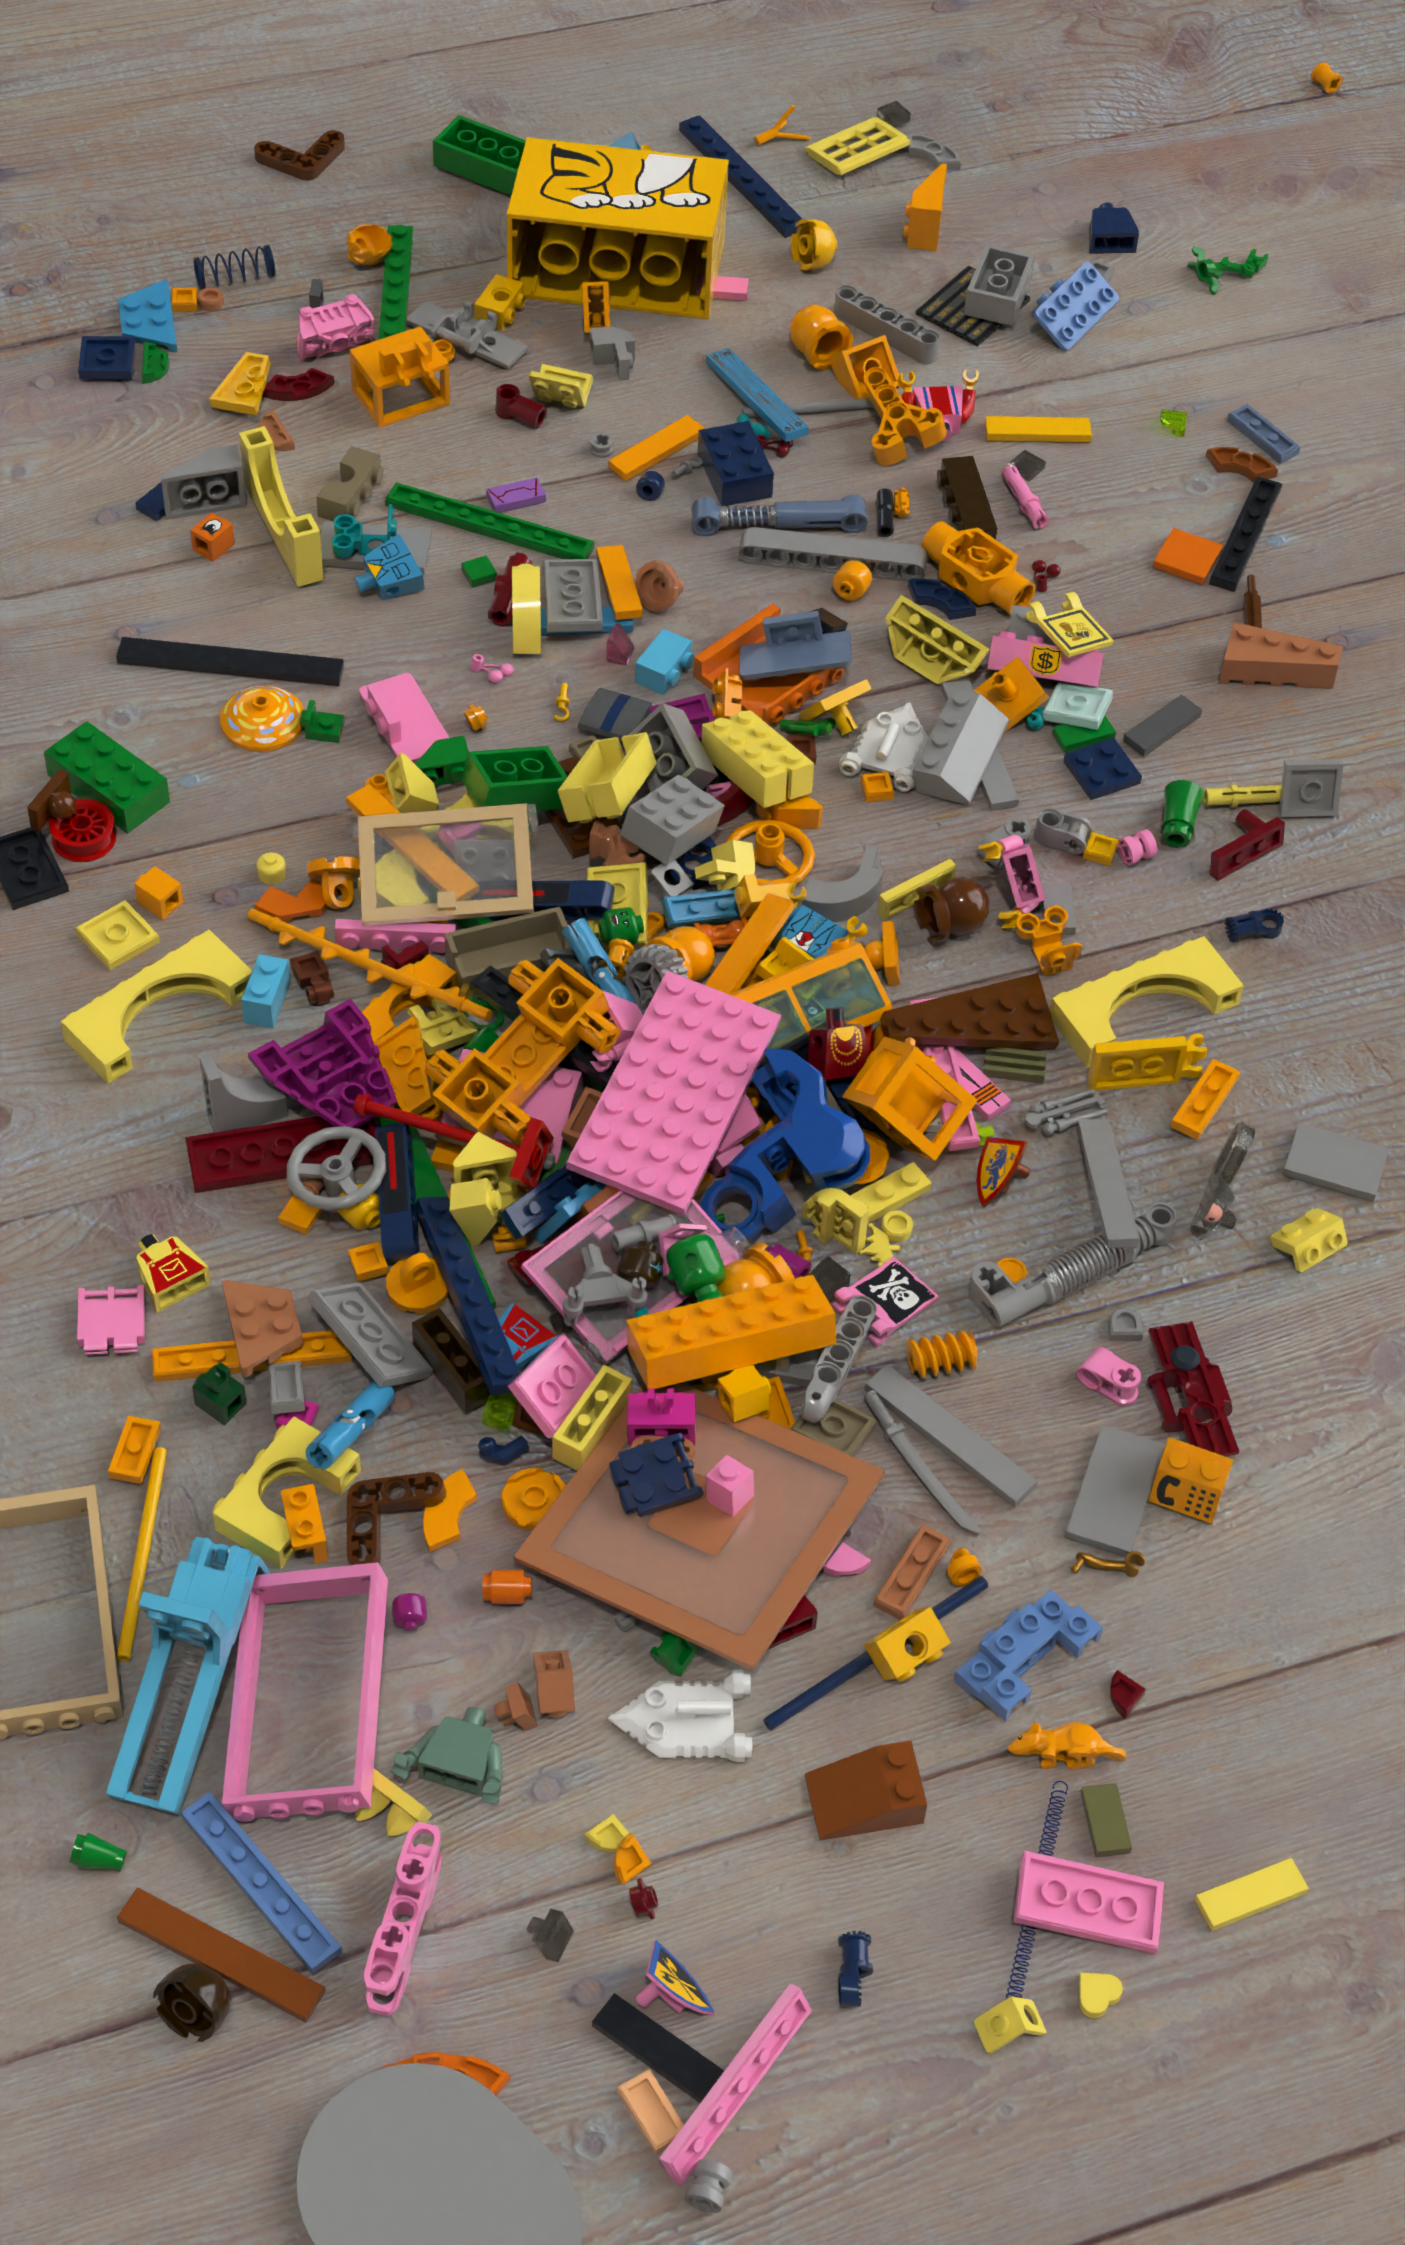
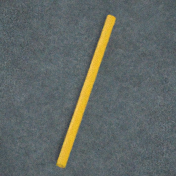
[116,1447,167,1662]

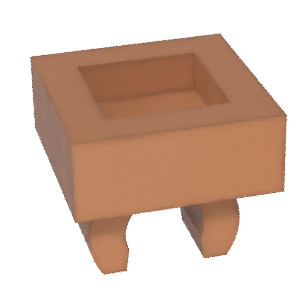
[494,1683,538,1731]

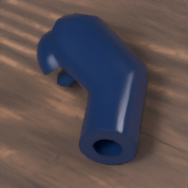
[478,1436,529,1464]

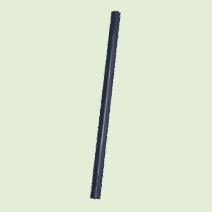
[763,1576,988,1731]

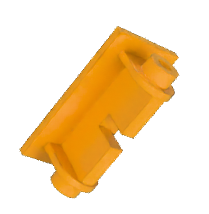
[712,668,742,719]

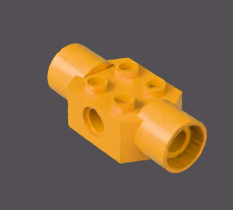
[921,521,1035,615]

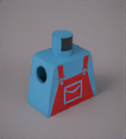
[498,1303,558,1373]

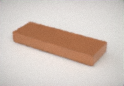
[873,1524,952,1620]

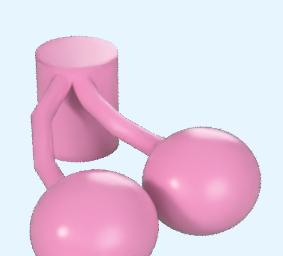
[470,654,514,683]

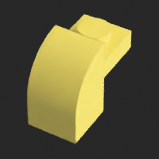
[694,840,755,891]

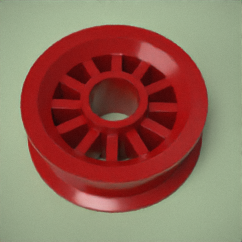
[49,798,116,862]

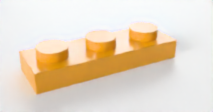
[1171,1059,1241,1140]

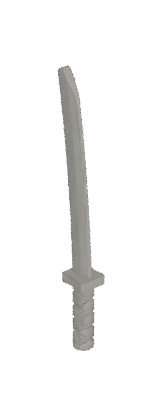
[864,1390,980,1535]

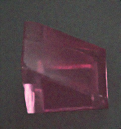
[607,623,634,666]

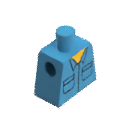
[354,534,425,600]

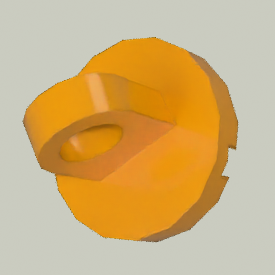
[307,856,360,910]
[386,1253,449,1314]

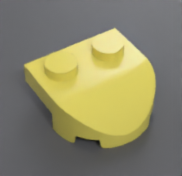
[802,1188,869,1255]

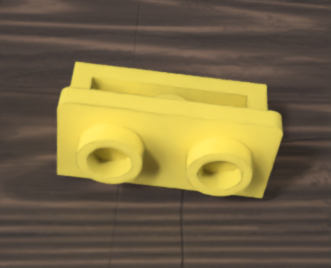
[1270,1208,1348,1273]

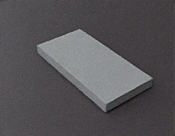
[320,521,432,575]
[543,559,603,632]
[307,1282,433,1388]
[1065,1424,1166,1557]

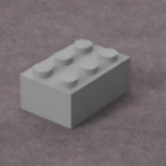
[964,244,1035,326]
[620,775,725,865]

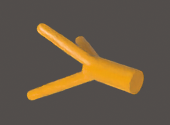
[754,105,810,146]

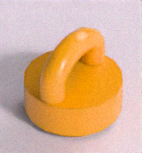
[947,1548,982,1586]

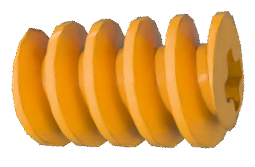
[906,1330,977,1379]

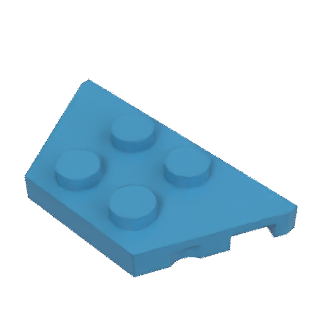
[118,280,177,352]

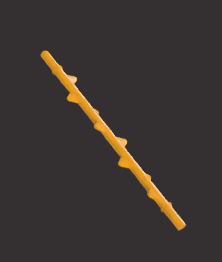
[247,908,493,1021]

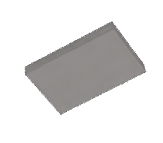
[1283,1122,1389,1202]

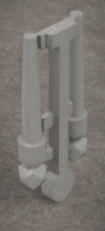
[1024,1089,1108,1136]

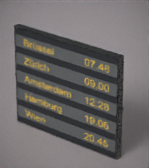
[915,265,1030,347]

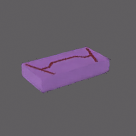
[486,477,546,513]

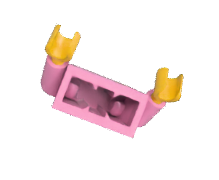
[978,835,1046,929]

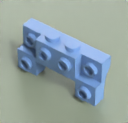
[954,1590,1103,1721]

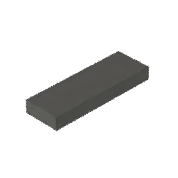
[1123,695,1202,757]

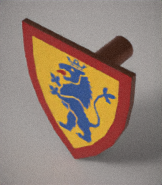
[976,1137,1030,1208]

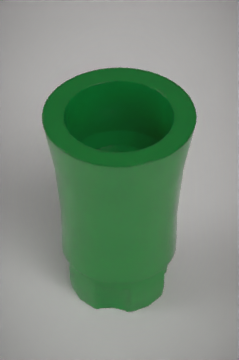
[1162,780,1204,848]

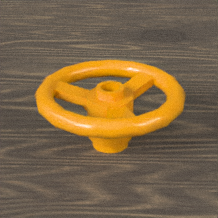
[725,819,815,886]

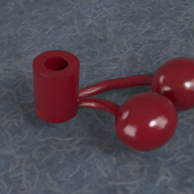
[757,435,793,457]
[1032,560,1061,592]

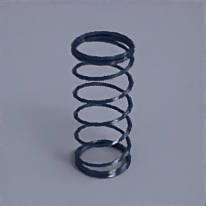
[193,244,276,290]

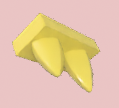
[355,1768,432,1836]

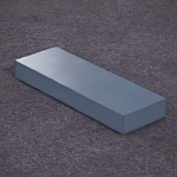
[1227,404,1301,464]

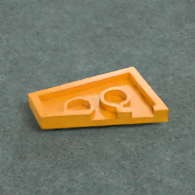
[374,1015,435,1115]

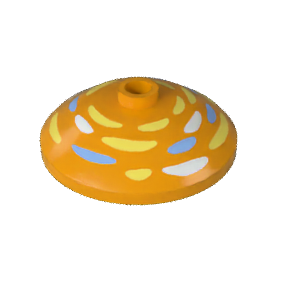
[220,686,304,752]

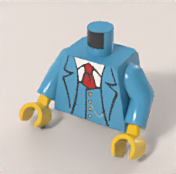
[777,882,868,959]

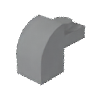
[590,327,635,380]

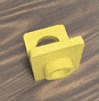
[974,1996,1046,2053]

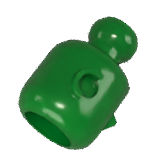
[666,1234,726,1303]

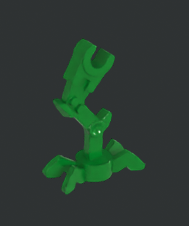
[1187,246,1268,295]

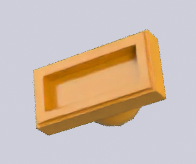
[864,921,900,986]

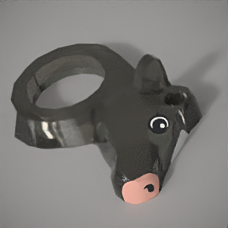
[1190,1121,1256,1234]

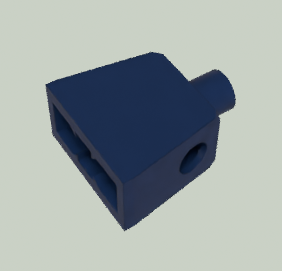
[1089,202,1139,254]

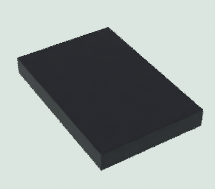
[0,827,69,910]

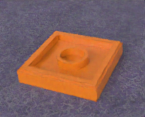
[1153,528,1223,585]

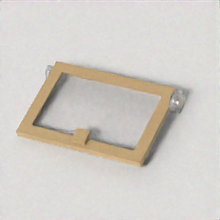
[352,803,538,926]

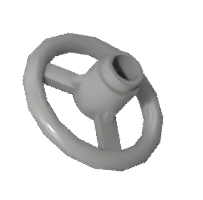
[287,1126,386,1210]

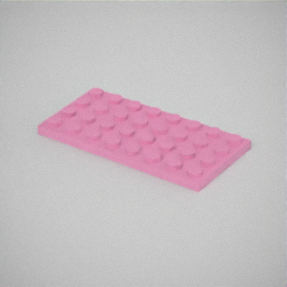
[566,971,781,1216]

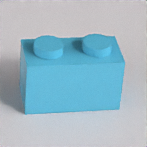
[635,628,694,695]
[241,954,290,1028]

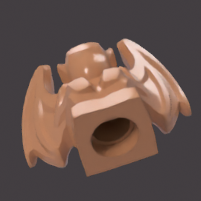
[589,820,645,866]

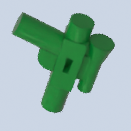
[780,718,836,737]

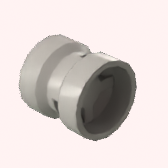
[685,2159,733,2213]

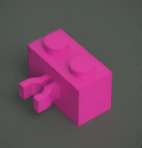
[627,1388,696,1446]

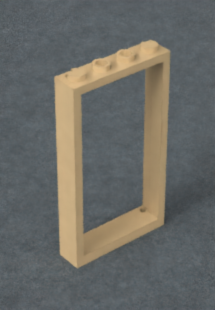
[0,1485,124,1740]

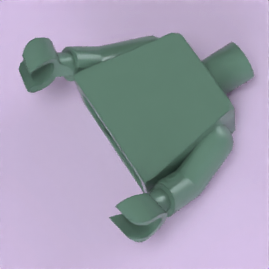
[391,1707,503,1804]

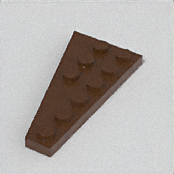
[880,973,1059,1050]

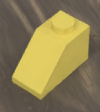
[385,753,439,813]
[449,1178,502,1246]

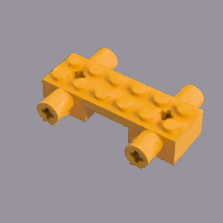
[425,958,620,1146]

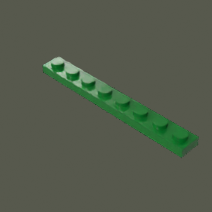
[378,225,413,340]

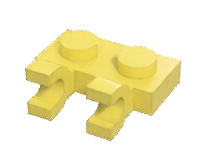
[404,999,478,1056]

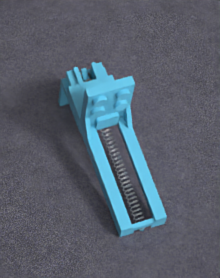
[106,1536,272,1816]

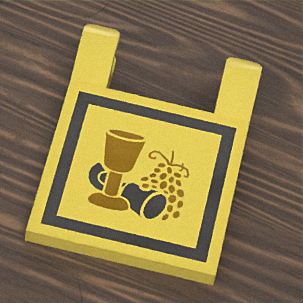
[1026,592,1114,657]

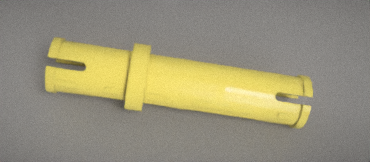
[1203,784,1282,807]

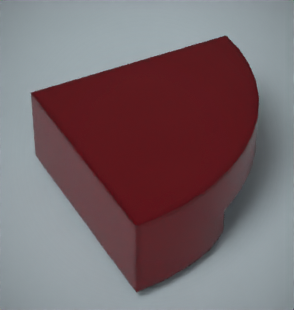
[1110,1670,1146,1719]

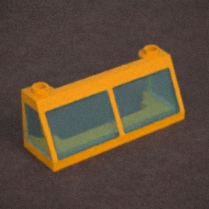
[729,937,893,1071]

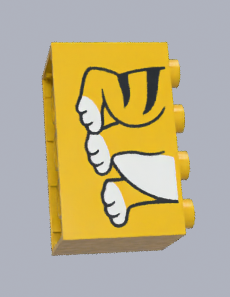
[507,137,729,320]

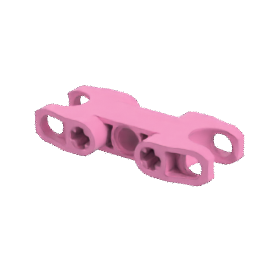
[364,1822,442,2017]

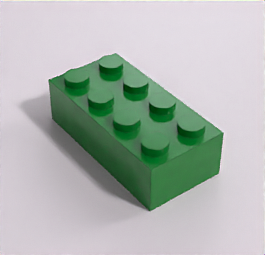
[433,115,526,195]
[44,721,170,834]

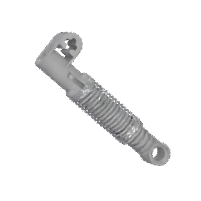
[969,1202,1177,1328]

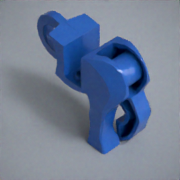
[701,1048,870,1244]

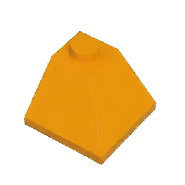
[828,335,899,399]

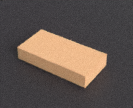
[617,2069,684,2155]

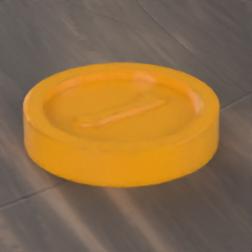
[997,1258,1027,1283]

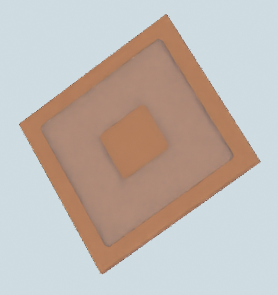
[513,1383,885,1671]

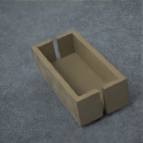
[444,906,572,998]

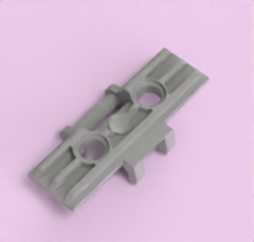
[406,300,528,369]

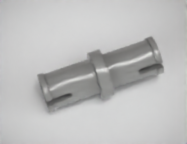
[610,1214,677,1252]

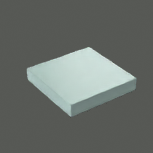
[1043,681,1113,730]

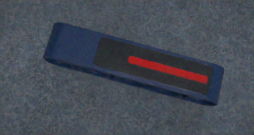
[472,880,615,921]
[375,1123,420,1262]

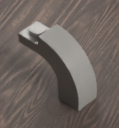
[802,844,884,922]

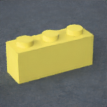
[552,1365,633,1471]

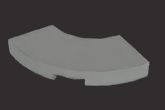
[906,134,961,170]

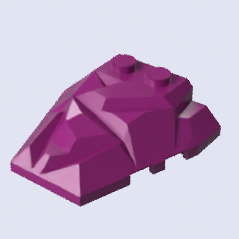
[248,999,397,1128]

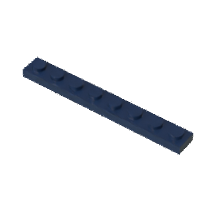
[679,115,802,238]
[415,1197,520,1394]

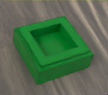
[461,555,497,587]

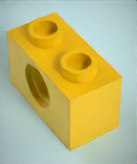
[474,274,526,331]
[863,1606,951,1682]

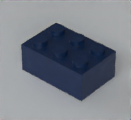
[697,421,774,506]

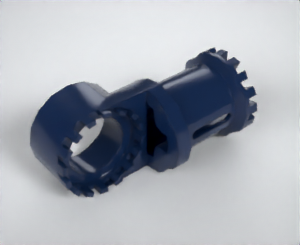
[1224,908,1284,943]
[838,1931,873,2007]

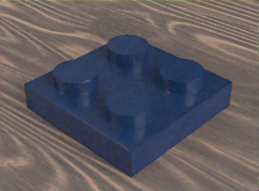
[78,336,135,380]
[1063,738,1142,800]

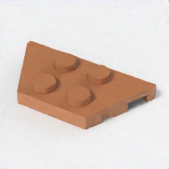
[222,1280,303,1378]

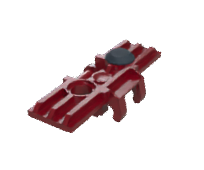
[1147,1321,1240,1457]

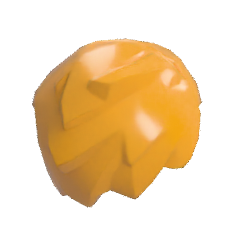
[346,224,393,266]

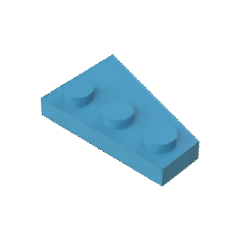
[533,1180,608,1244]

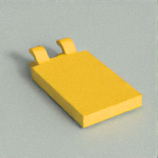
[1087,1034,1207,1091]

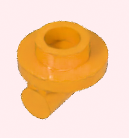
[492,1224,527,1253]

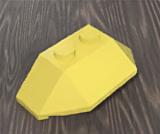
[885,595,990,686]

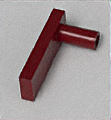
[1210,809,1285,881]

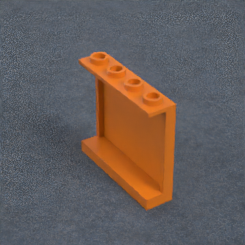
[693,603,844,726]

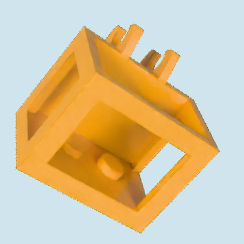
[349,326,450,428]
[842,1036,978,1161]

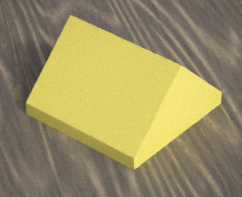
[453,1132,518,1196]

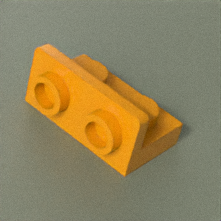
[281,1483,328,1564]

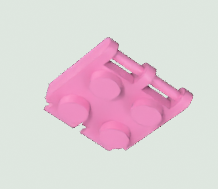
[77,1285,145,1355]

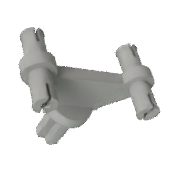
[563,1244,647,1326]

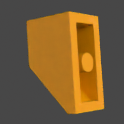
[756,780,823,829]

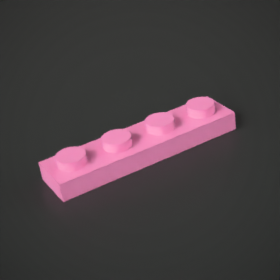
[335,919,456,953]

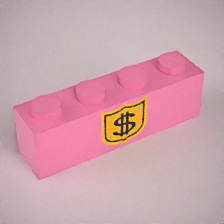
[987,631,1104,687]

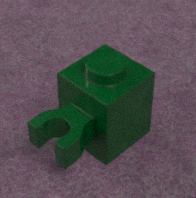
[192,1362,247,1426]

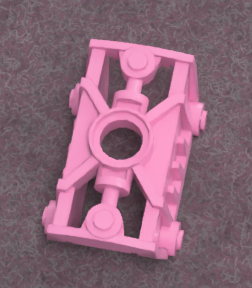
[297,294,374,362]

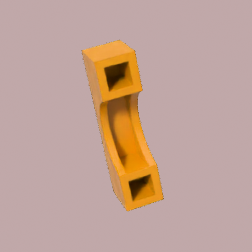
[361,954,457,1042]

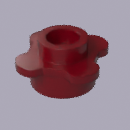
[629,1878,659,1920]

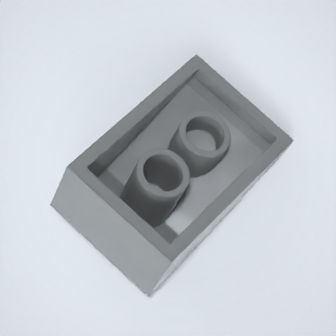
[160,445,246,520]

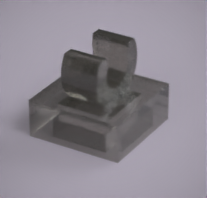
[526,1908,574,1962]

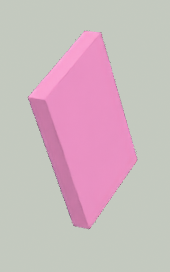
[507,1333,596,1439]

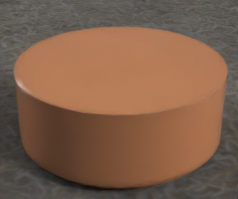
[197,288,224,312]

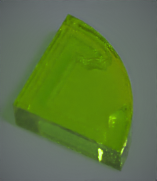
[1160,409,1187,437]

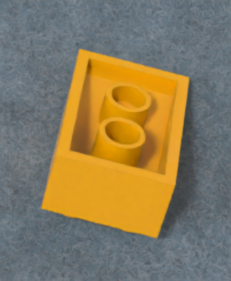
[903,163,947,251]

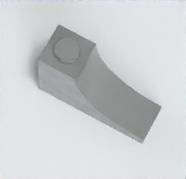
[199,1054,291,1133]

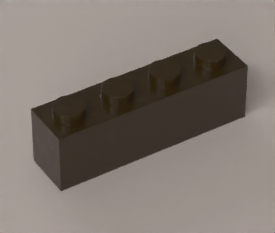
[937,456,998,540]

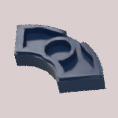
[907,579,976,620]

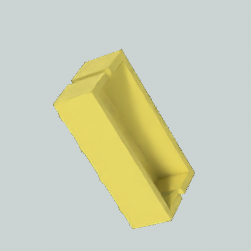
[701,710,814,808]
[558,732,657,823]

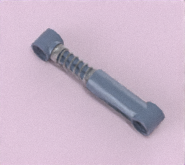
[691,495,868,536]

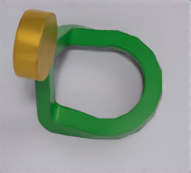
[459,983,505,1031]

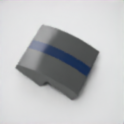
[578,688,652,741]

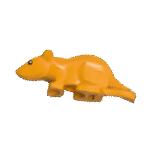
[1008,1722,1126,1769]

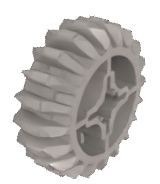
[622,944,691,1014]

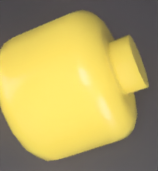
[256,852,287,885]

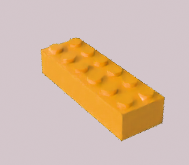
[626,1275,836,1390]

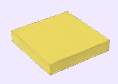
[75,900,160,971]

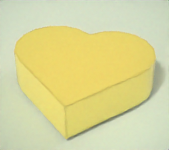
[1079,1972,1123,2019]

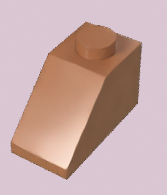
[533,1650,575,1717]

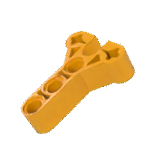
[863,367,947,466]

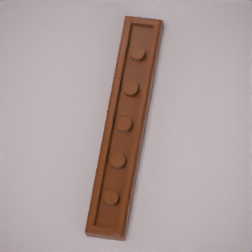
[117,1887,326,2023]

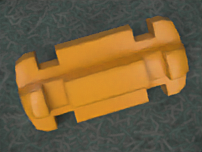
[894,487,910,519]

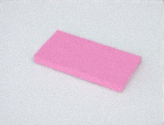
[1013,1850,1164,1954]

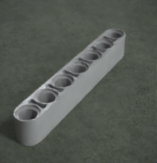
[738,527,927,582]

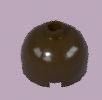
[153,1964,230,2042]

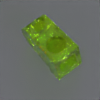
[482,1370,522,1433]

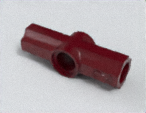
[488,552,532,627]

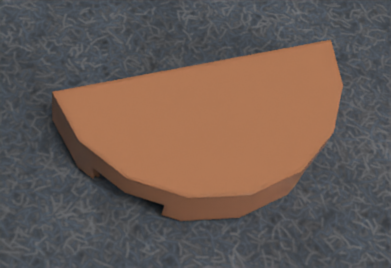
[257,410,295,451]

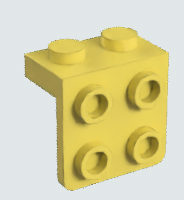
[528,364,593,408]

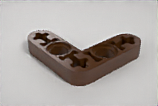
[254,130,345,181]
[347,1472,447,1565]

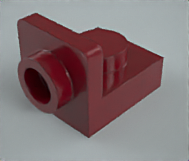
[381,940,429,970]

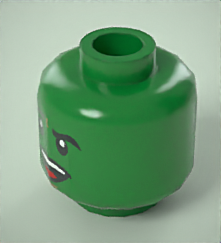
[598,907,644,945]

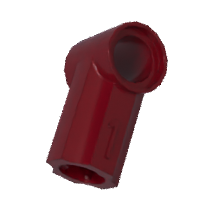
[495,384,547,428]

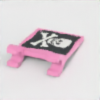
[832,1257,939,1347]

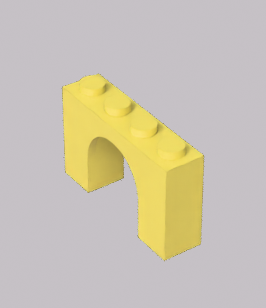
[213,1417,361,1569]

